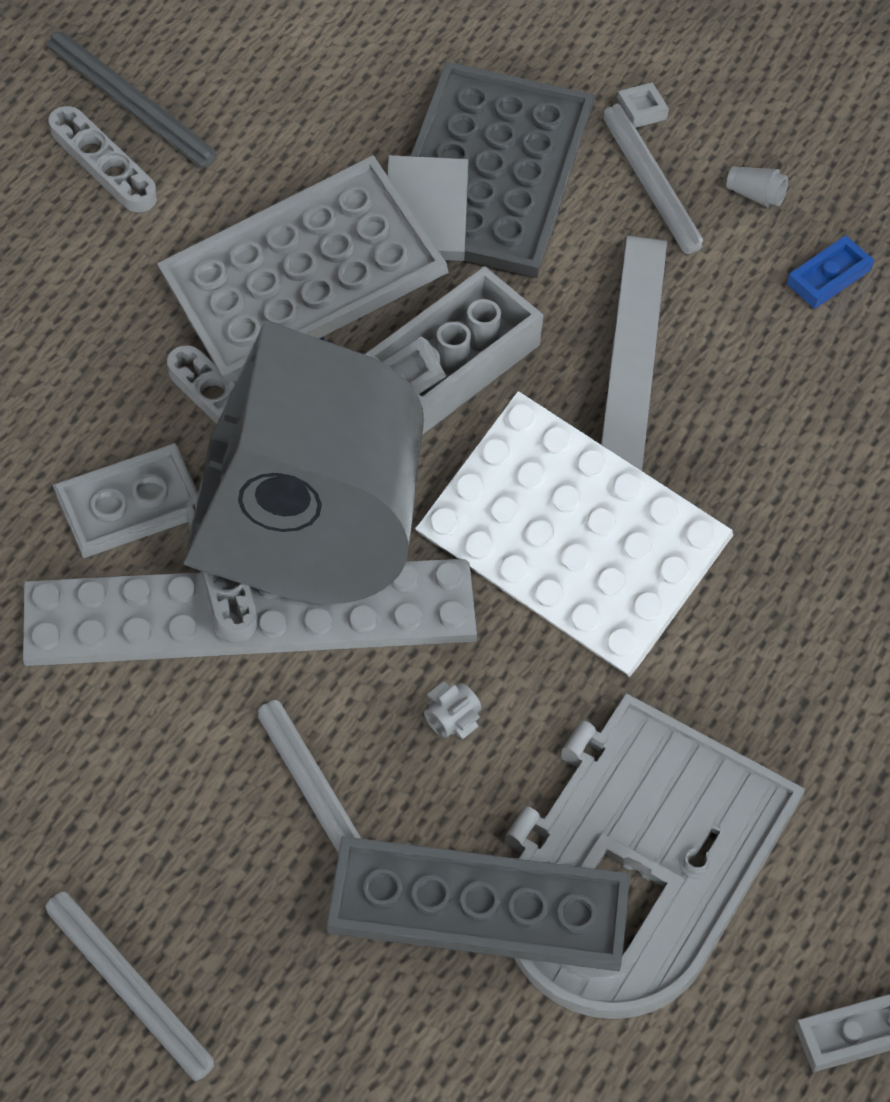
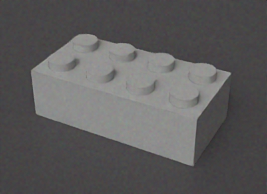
[364,266,543,434]

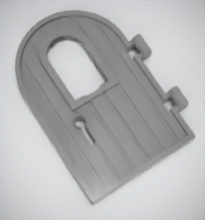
[504,693,805,1019]

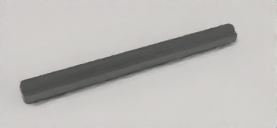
[48,32,217,168]

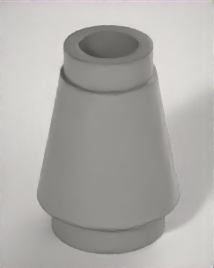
[726,166,788,208]

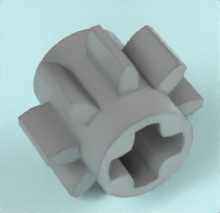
[424,681,481,740]

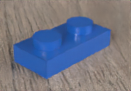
[786,235,874,309]

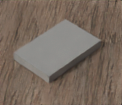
[388,155,468,261]
[53,443,198,558]

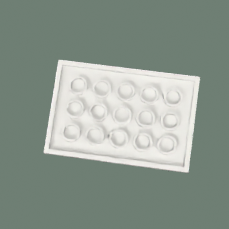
[416,391,733,677]

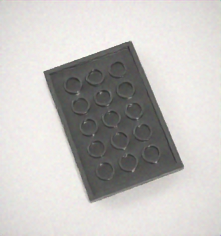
[411,61,595,278]

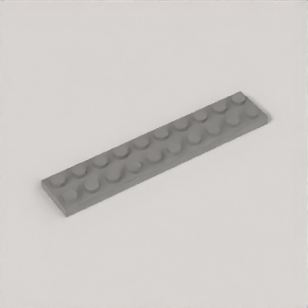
[23,559,477,666]

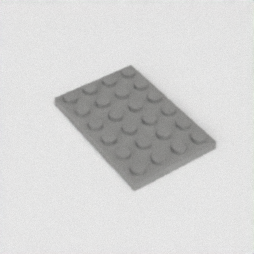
[157,155,449,386]

